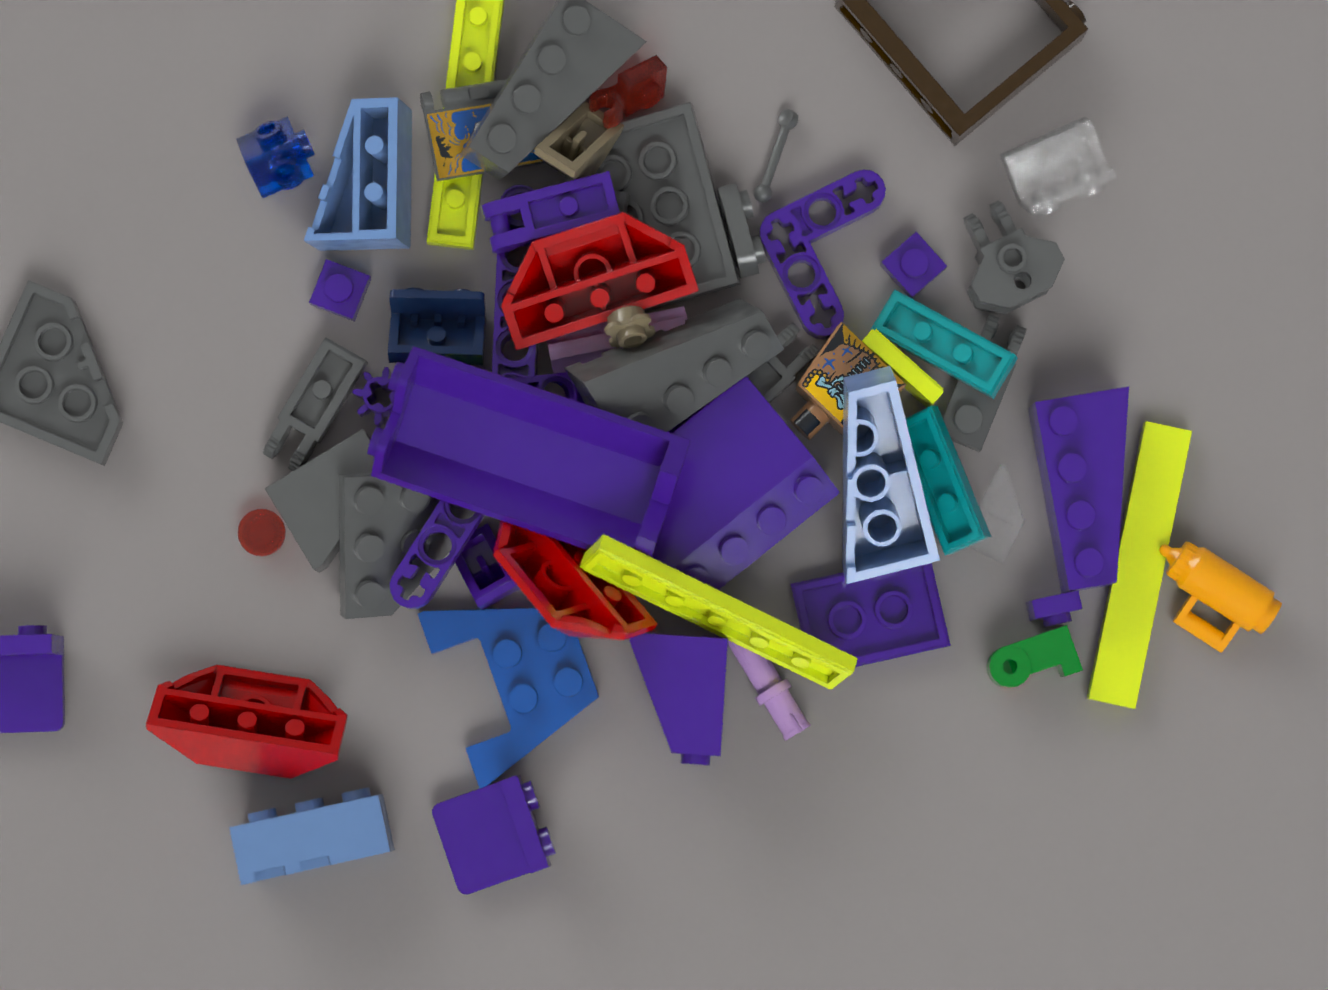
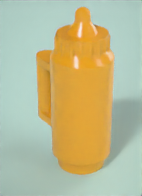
[1159,541,1282,653]

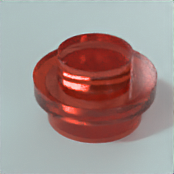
[238,509,286,557]

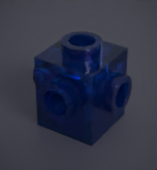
[236,116,316,198]

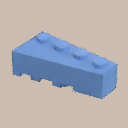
[842,366,940,584]

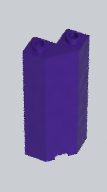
[367,346,691,557]

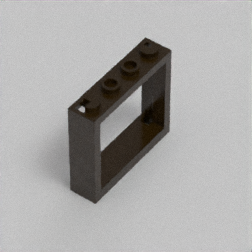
[834,0,1088,146]

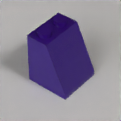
[630,633,728,765]

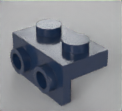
[388,287,486,365]

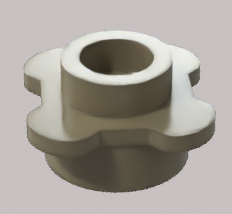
[604,306,655,348]

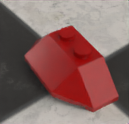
[501,211,699,350]
[493,521,658,640]
[146,665,348,779]

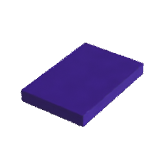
[790,563,951,667]

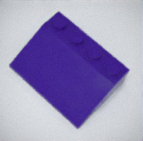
[652,376,840,590]

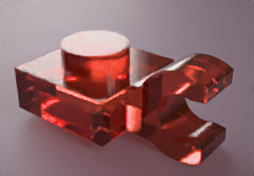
[589,55,667,128]

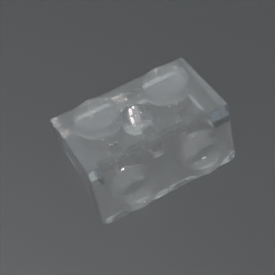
[1000,117,1117,215]

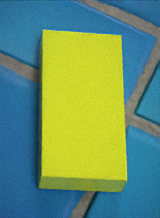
[862,329,944,408]

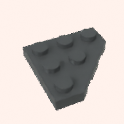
[0,280,123,466]
[339,472,476,619]

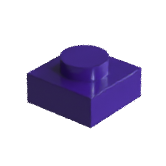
[880,231,947,298]
[309,259,372,322]
[1026,590,1083,627]

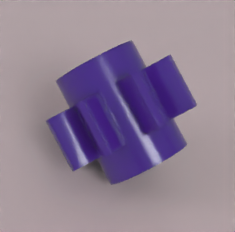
[352,367,395,428]

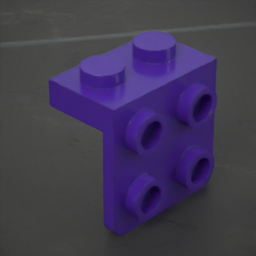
[0,625,65,733]
[432,774,556,895]

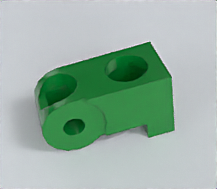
[986,625,1083,688]

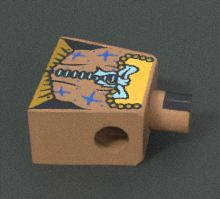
[790,322,906,440]

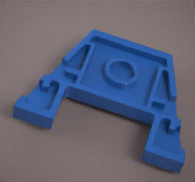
[417,608,599,788]

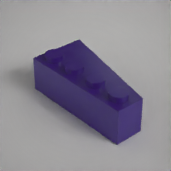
[1028,386,1129,594]

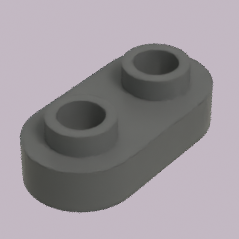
[717,183,766,278]

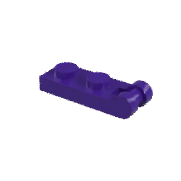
[481,171,620,253]

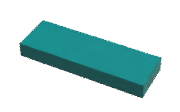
[870,289,1018,399]
[905,406,991,556]

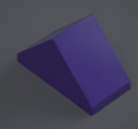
[450,523,520,610]

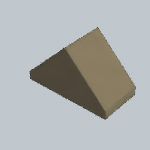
[534,101,624,180]

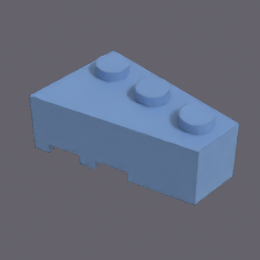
[304,97,412,251]
[229,787,395,885]

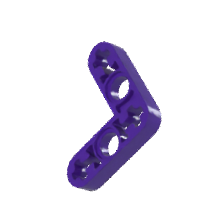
[759,169,886,339]

